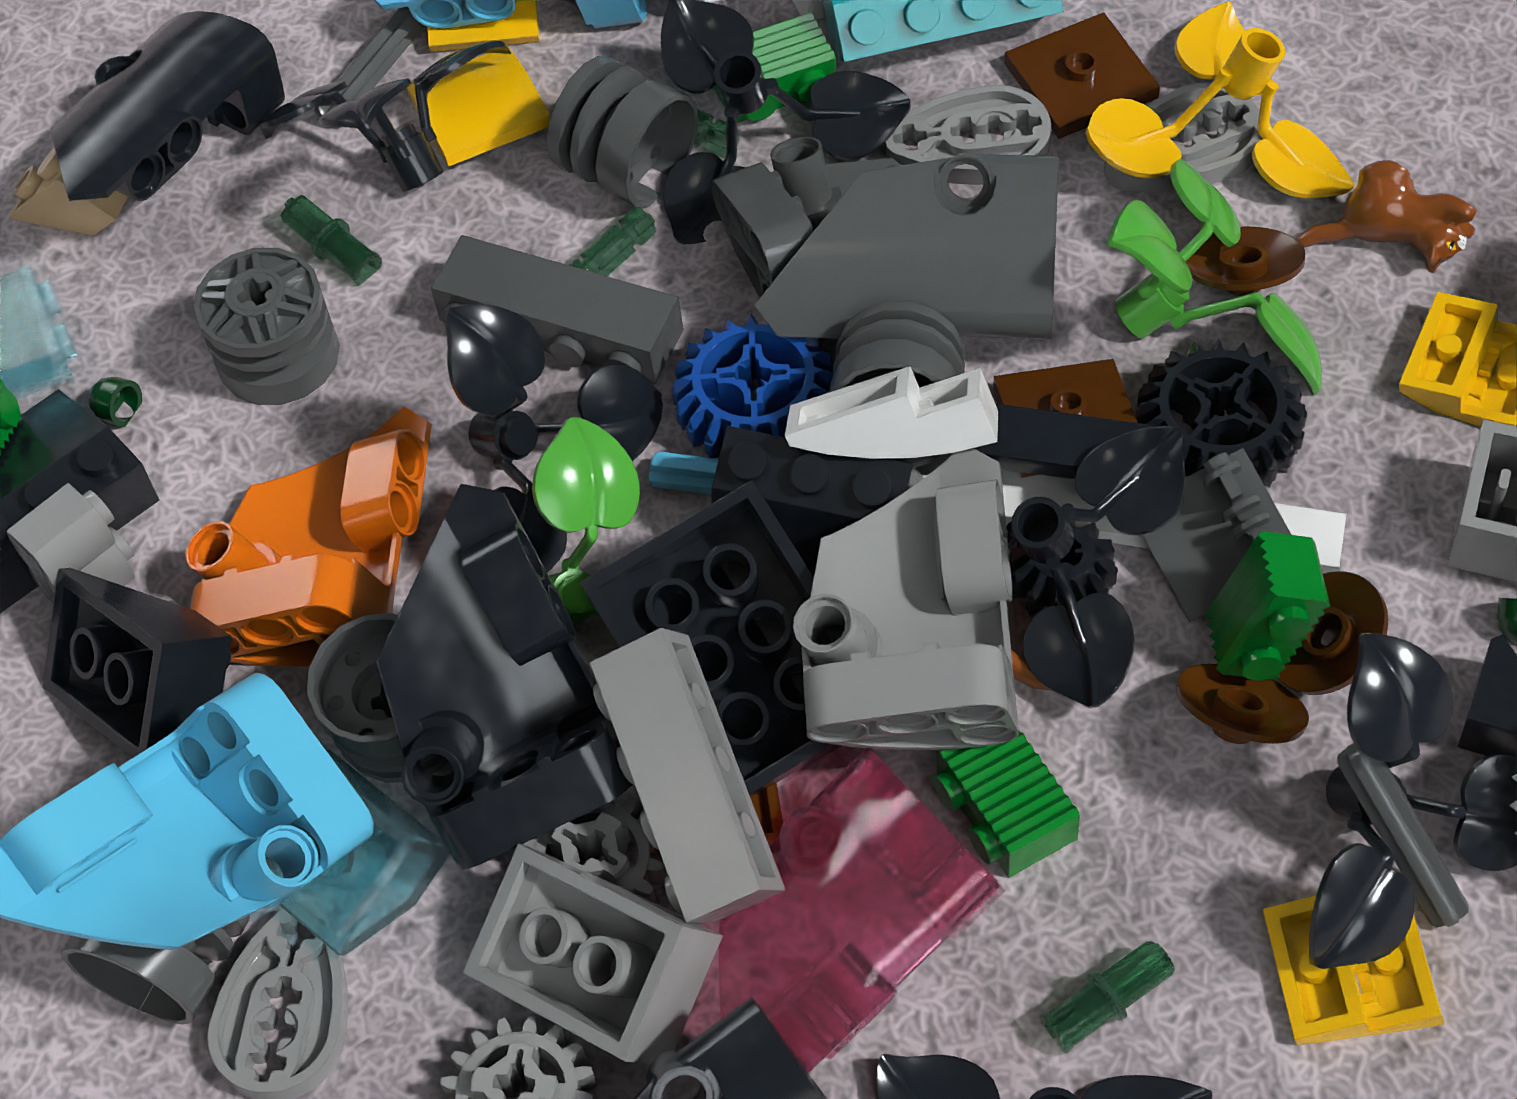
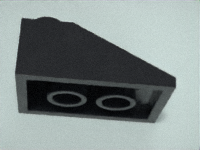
[43,568,232,758]

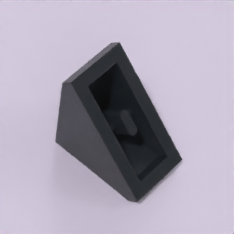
[1457,634,1517,757]

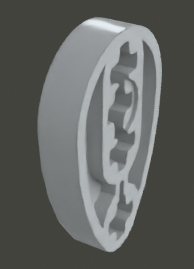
[1104,82,1262,193]
[884,85,1051,185]
[207,903,348,1099]

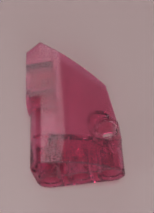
[719,748,1006,1073]

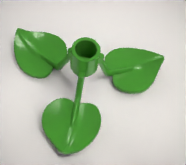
[1107,159,1322,395]
[532,417,640,622]

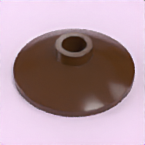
[1186,226,1305,296]
[1278,571,1388,695]
[1176,663,1309,744]

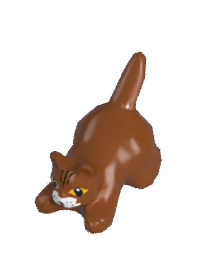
[1296,160,1477,273]

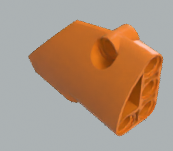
[186,406,432,667]

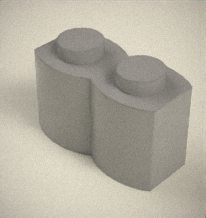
[6,483,135,604]

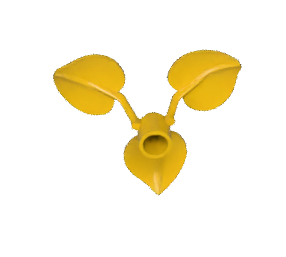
[1084,1,1355,198]

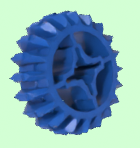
[672,313,833,459]

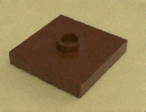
[1004,12,1160,139]
[993,359,1138,478]

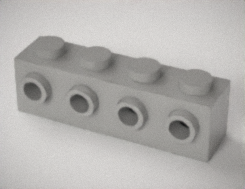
[590,628,786,923]

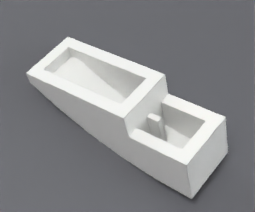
[785,366,998,459]

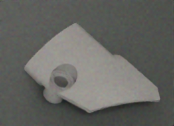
[793,448,1019,750]

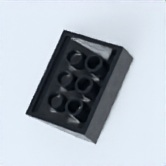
[0,389,160,613]
[580,480,845,797]

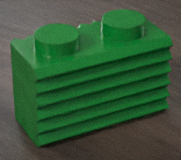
[714,12,837,123]
[1205,531,1330,681]
[932,730,1080,878]

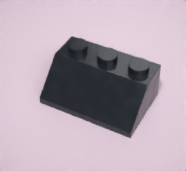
[711,425,923,577]

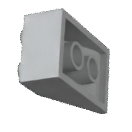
[463,844,723,1065]

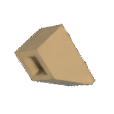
[9,147,128,236]

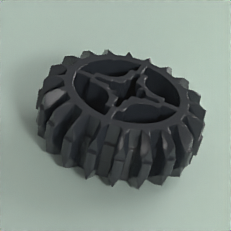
[1135,338,1307,488]

